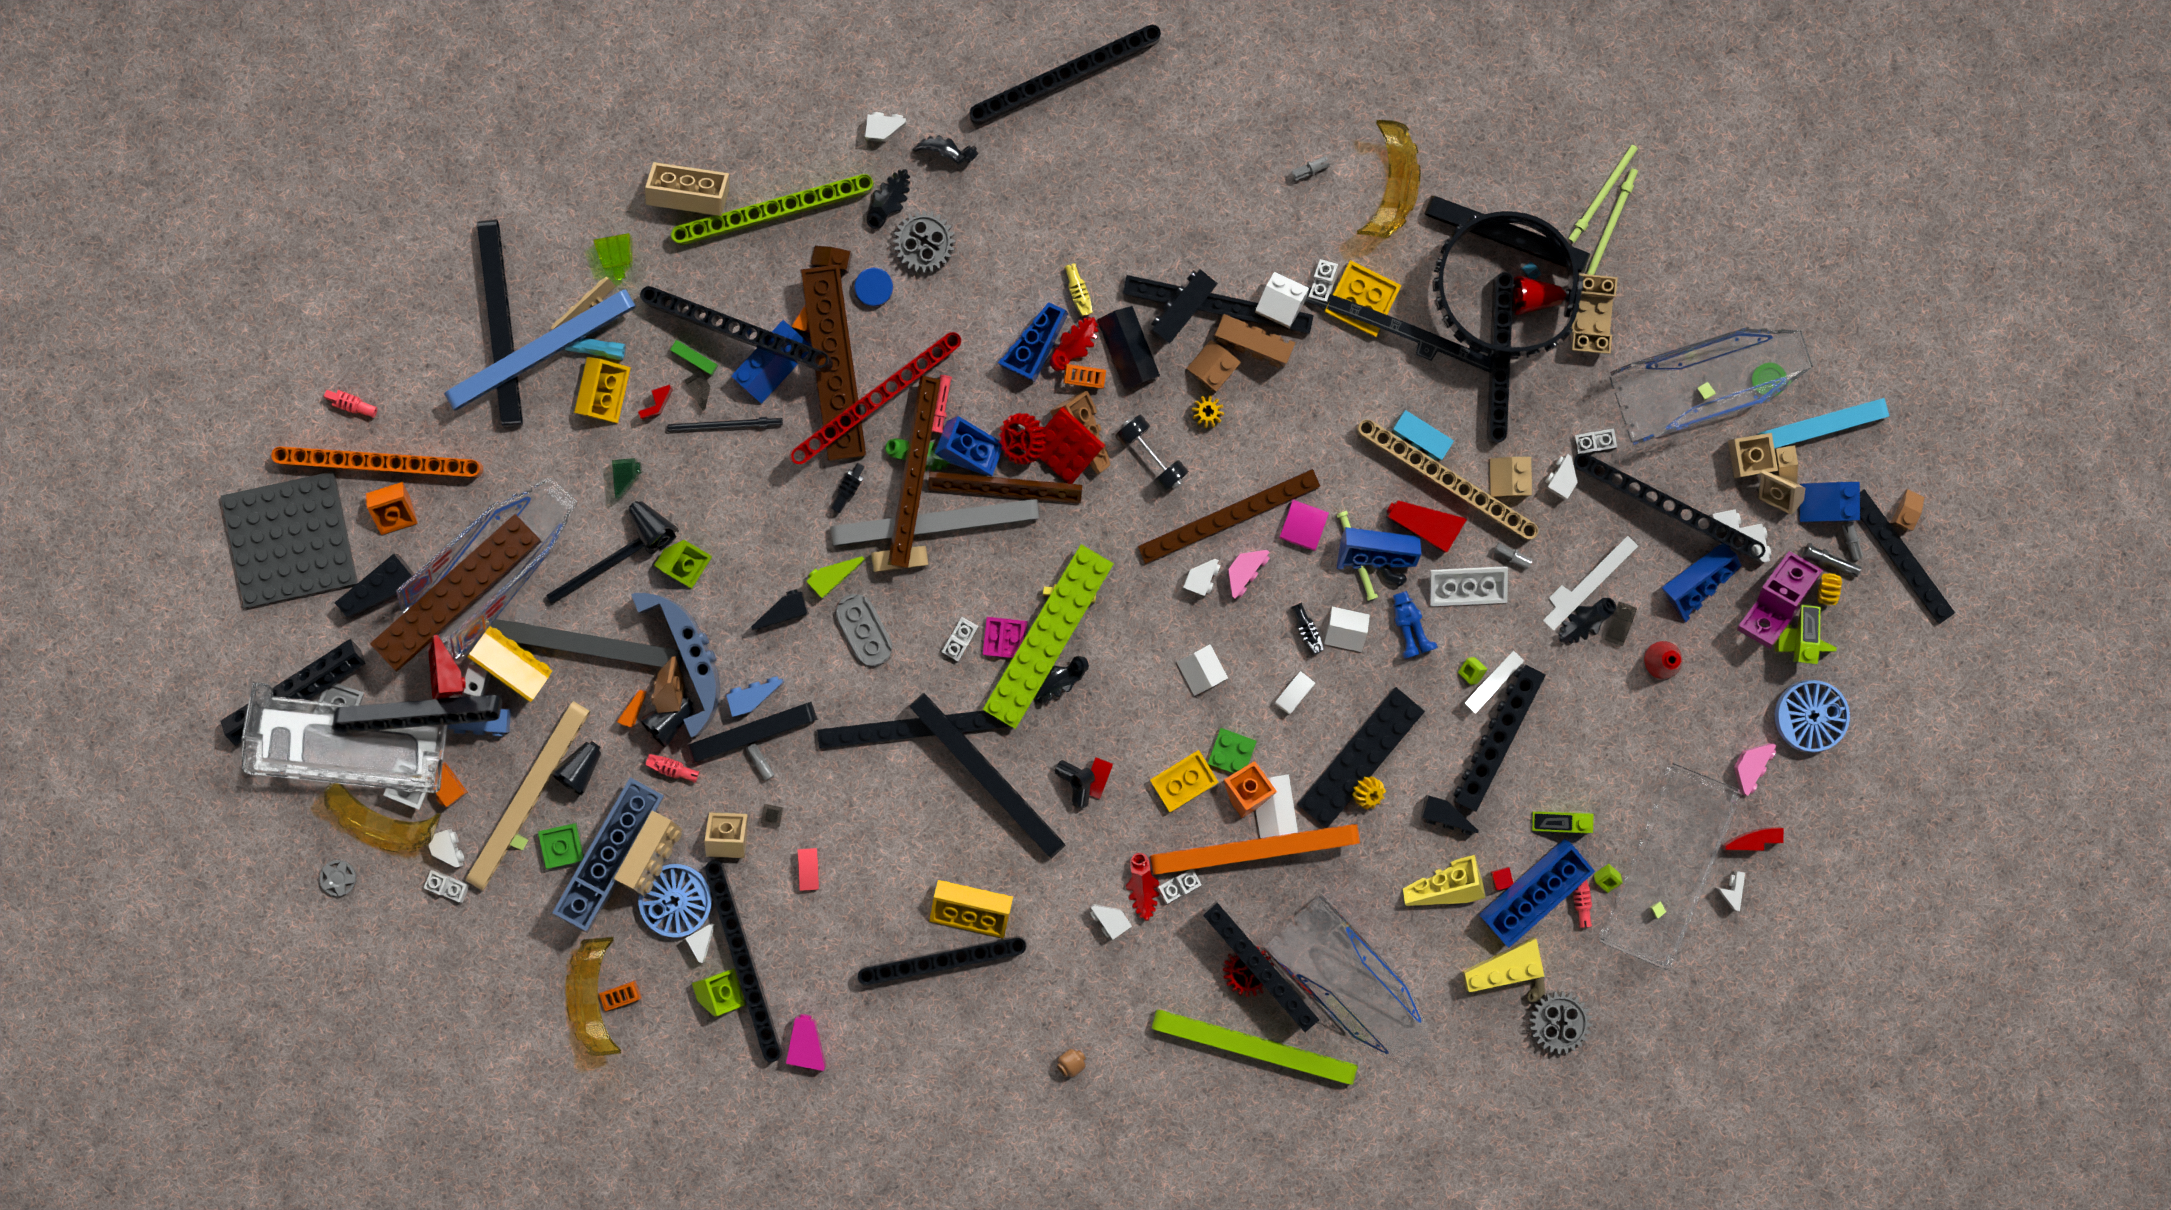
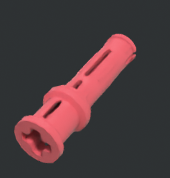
[932,375,952,434]

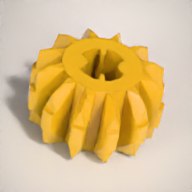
[1192,395,1224,428]
[1817,573,1842,606]
[1352,776,1386,810]

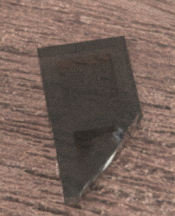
[684,370,711,411]

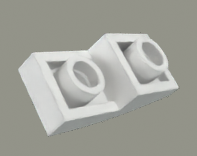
[1309,259,1339,302]
[1575,428,1618,454]
[942,617,978,661]
[1275,671,1315,715]
[1157,869,1202,904]
[424,870,470,903]

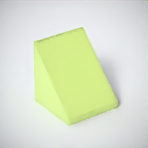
[1698,382,1716,400]
[510,834,528,850]
[1650,901,1666,918]

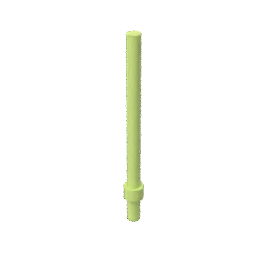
[1568,145,1638,243]
[1586,168,1638,275]

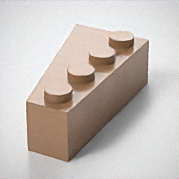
[1214,314,1296,369]

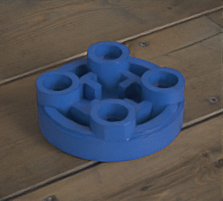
[855,267,893,306]

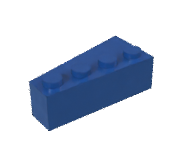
[998,302,1068,382]

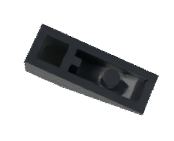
[751,589,809,630]

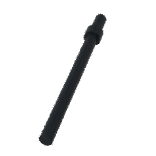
[668,417,783,432]

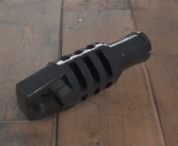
[831,463,865,513]
[1290,602,1324,655]

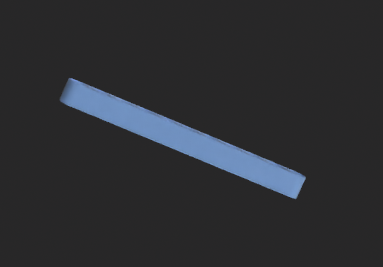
[444,289,636,411]

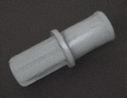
[1291,156,1330,181]
[1841,521,1863,560]
[1494,543,1532,570]
[746,743,775,781]

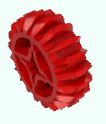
[998,413,1046,465]
[1223,946,1274,997]

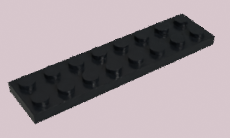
[1297,687,1425,828]

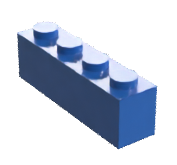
[1337,527,1422,569]
[1662,543,1742,622]

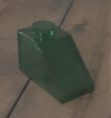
[612,458,642,499]

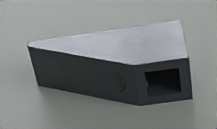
[1421,795,1479,835]

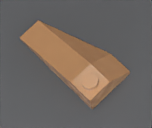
[1050,390,1110,474]

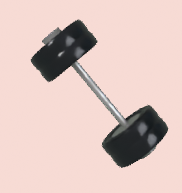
[1115,414,1189,493]

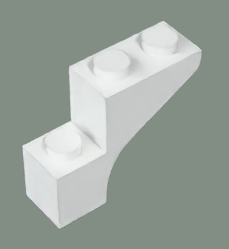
[1709,509,1771,563]

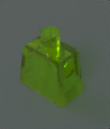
[593,233,633,280]

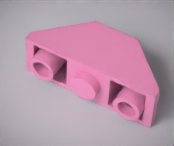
[1228,550,1270,599]
[1734,743,1776,796]

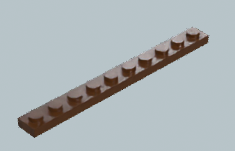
[888,376,940,568]
[1138,469,1320,564]

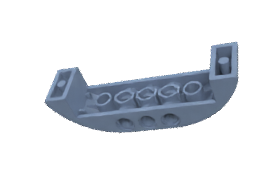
[631,593,720,737]

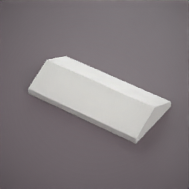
[1429,567,1508,606]
[1256,774,1298,838]

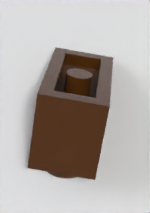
[811,245,852,272]

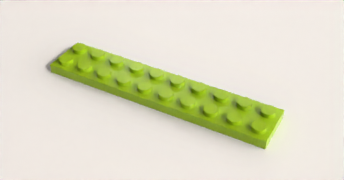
[983,544,1114,729]

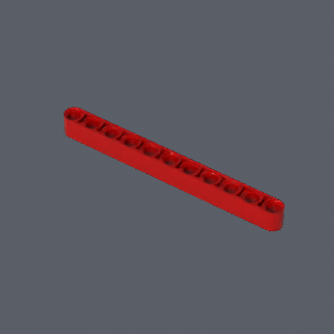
[789,332,961,464]

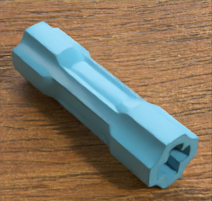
[565,337,626,360]

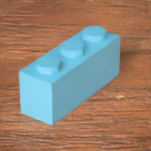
[1392,410,1454,461]

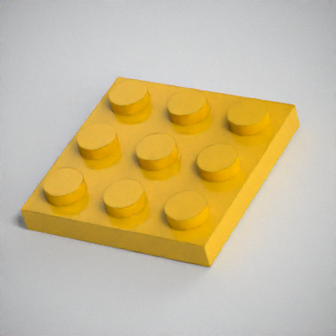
[1324,260,1402,338]

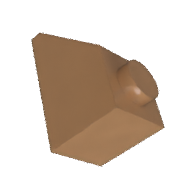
[1890,489,1925,532]

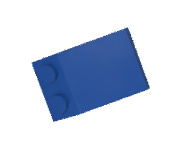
[934,416,1002,477]
[1800,482,1860,522]

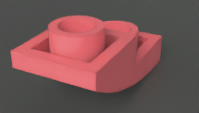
[797,848,819,891]

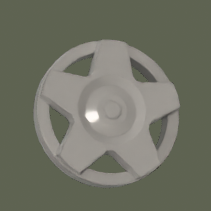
[320,860,357,896]

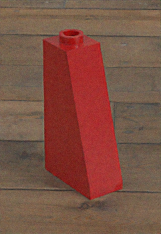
[1386,500,1467,553]

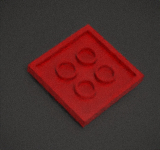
[1039,407,1106,484]

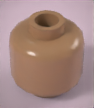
[1057,1049,1086,1078]

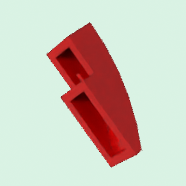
[1722,827,1784,851]

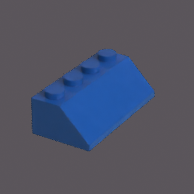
[731,320,811,404]

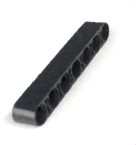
[687,701,818,763]

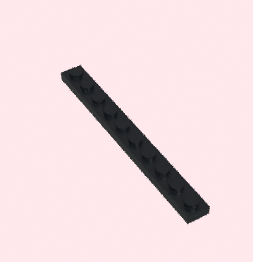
[1123,275,1314,334]
[817,710,1010,749]

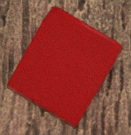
[1490,867,1514,891]

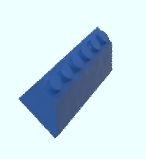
[1479,839,1595,948]

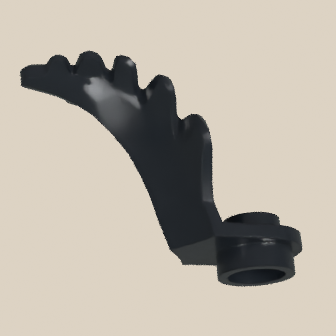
[913,135,978,165]
[866,169,910,229]
[1558,598,1616,644]
[1035,656,1089,704]

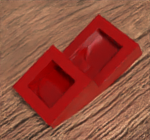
[1089,757,1113,799]

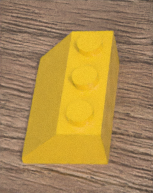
[574,357,631,423]

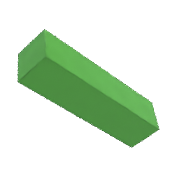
[670,340,718,375]

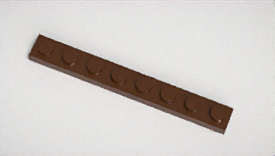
[928,471,1082,503]

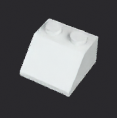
[1255,272,1309,329]

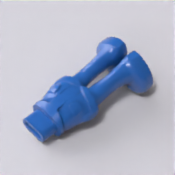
[1393,591,1438,659]

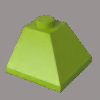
[654,540,713,589]
[692,968,746,1017]

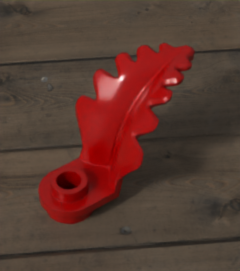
[1049,316,1098,371]
[1126,853,1159,921]

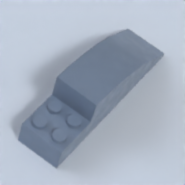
[552,777,664,933]

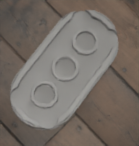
[836,594,892,666]

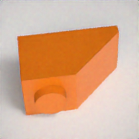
[435,762,468,807]

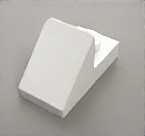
[1716,871,1745,911]

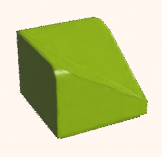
[1458,657,1488,685]
[1594,864,1623,893]

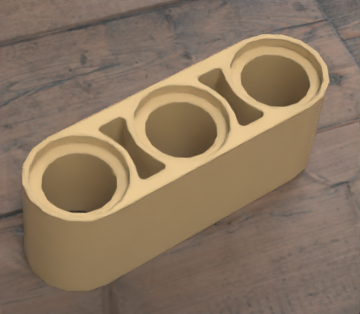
[871,546,929,572]

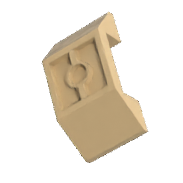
[1570,274,1618,354]

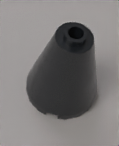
[628,501,679,554]
[640,696,693,747]
[550,741,601,796]

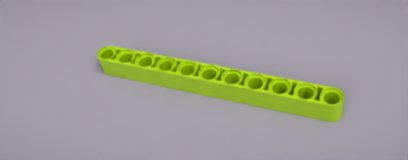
[671,174,874,245]
[1151,1009,1358,1085]

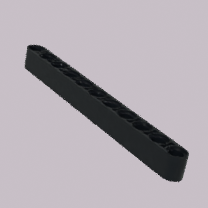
[970,24,1161,124]
[477,219,523,428]
[640,286,833,373]
[1574,453,1766,559]
[909,693,1066,859]
[705,860,782,1062]

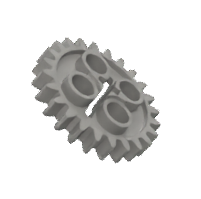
[893,210,956,273]
[1529,991,1593,1054]

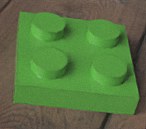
[1207,728,1257,773]
[538,823,584,869]

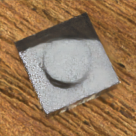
[761,804,784,826]

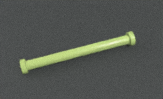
[1336,511,1378,601]

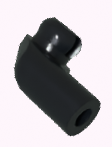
[1379,565,1407,586]

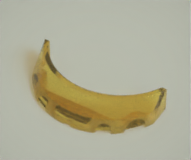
[1357,120,1421,239]
[324,777,441,853]
[566,937,621,1056]

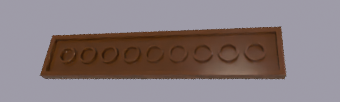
[800,265,866,461]
[370,514,542,672]

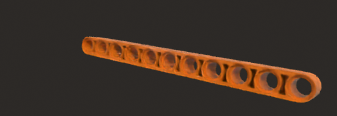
[271,446,484,478]
[1150,824,1360,875]

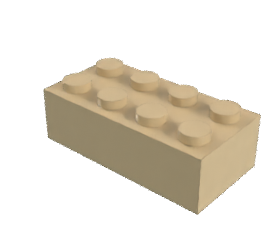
[645,162,729,216]
[614,811,682,897]

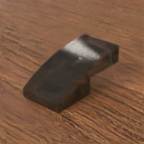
[1605,601,1637,646]

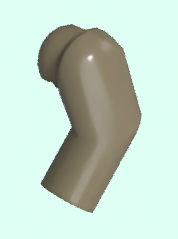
[1527,977,1545,1003]

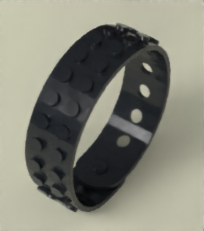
[1432,211,1583,360]

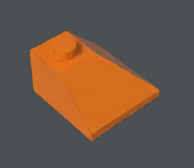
[1224,761,1277,818]

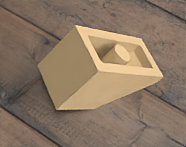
[1774,445,1798,484]

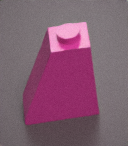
[786,1014,826,1071]

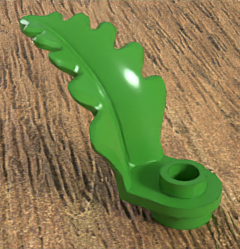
[885,438,951,472]

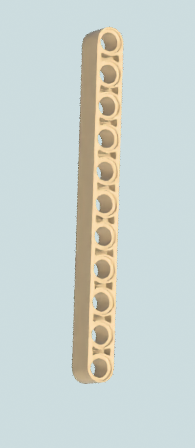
[1357,419,1538,540]
[465,701,590,891]

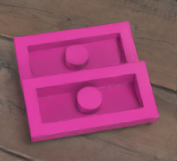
[1279,500,1329,551]
[983,617,1028,658]

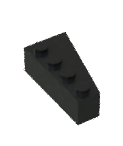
[1148,269,1218,345]
[334,554,417,618]

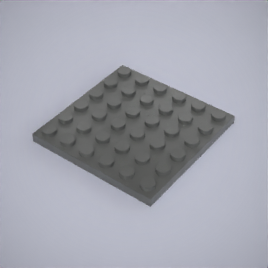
[221,471,358,608]

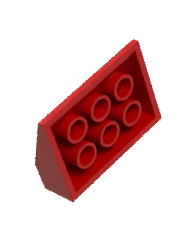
[428,635,466,700]

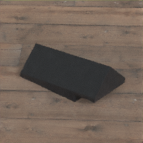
[1097,306,1160,390]

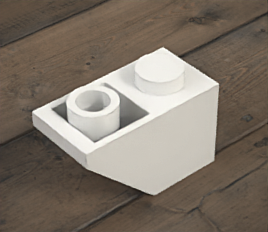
[865,112,907,142]
[1545,454,1578,500]
[1183,559,1220,596]
[426,829,464,867]
[1090,904,1132,939]

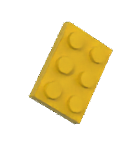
[1150,750,1219,812]

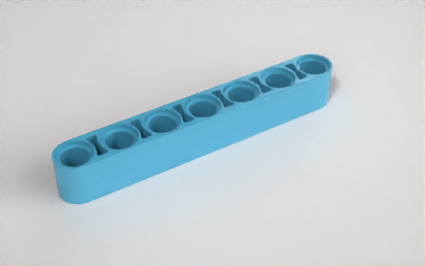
[1757,398,1890,449]

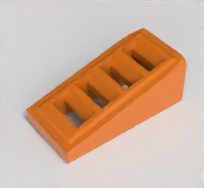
[792,306,809,333]
[1063,364,1106,389]
[617,690,647,727]
[599,980,642,1011]

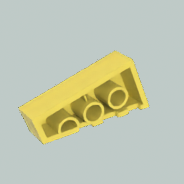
[1462,937,1545,992]

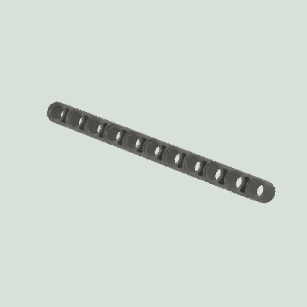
[476,616,682,668]

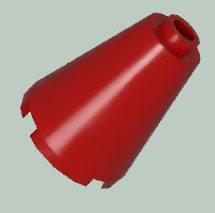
[1512,276,1565,315]
[1644,641,1683,679]

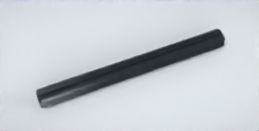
[546,537,644,603]

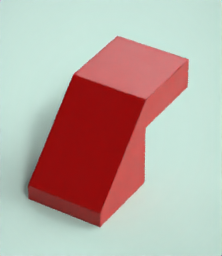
[638,384,673,420]

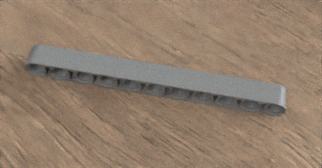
[830,499,1040,546]

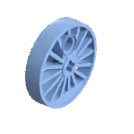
[1775,679,1850,752]
[638,864,712,937]

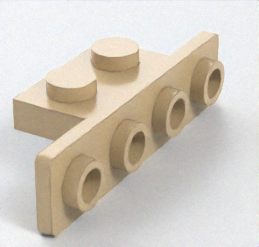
[550,277,615,330]

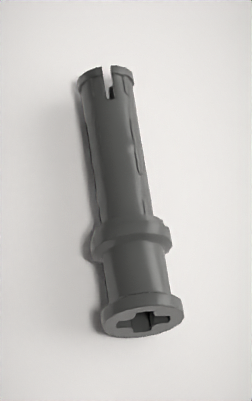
[1802,543,1862,578]

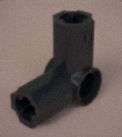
[1055,760,1095,808]

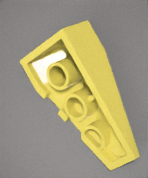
[1403,855,1485,906]

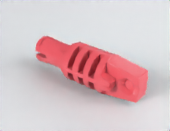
[324,390,378,418]
[646,754,700,783]
[1573,879,1592,928]

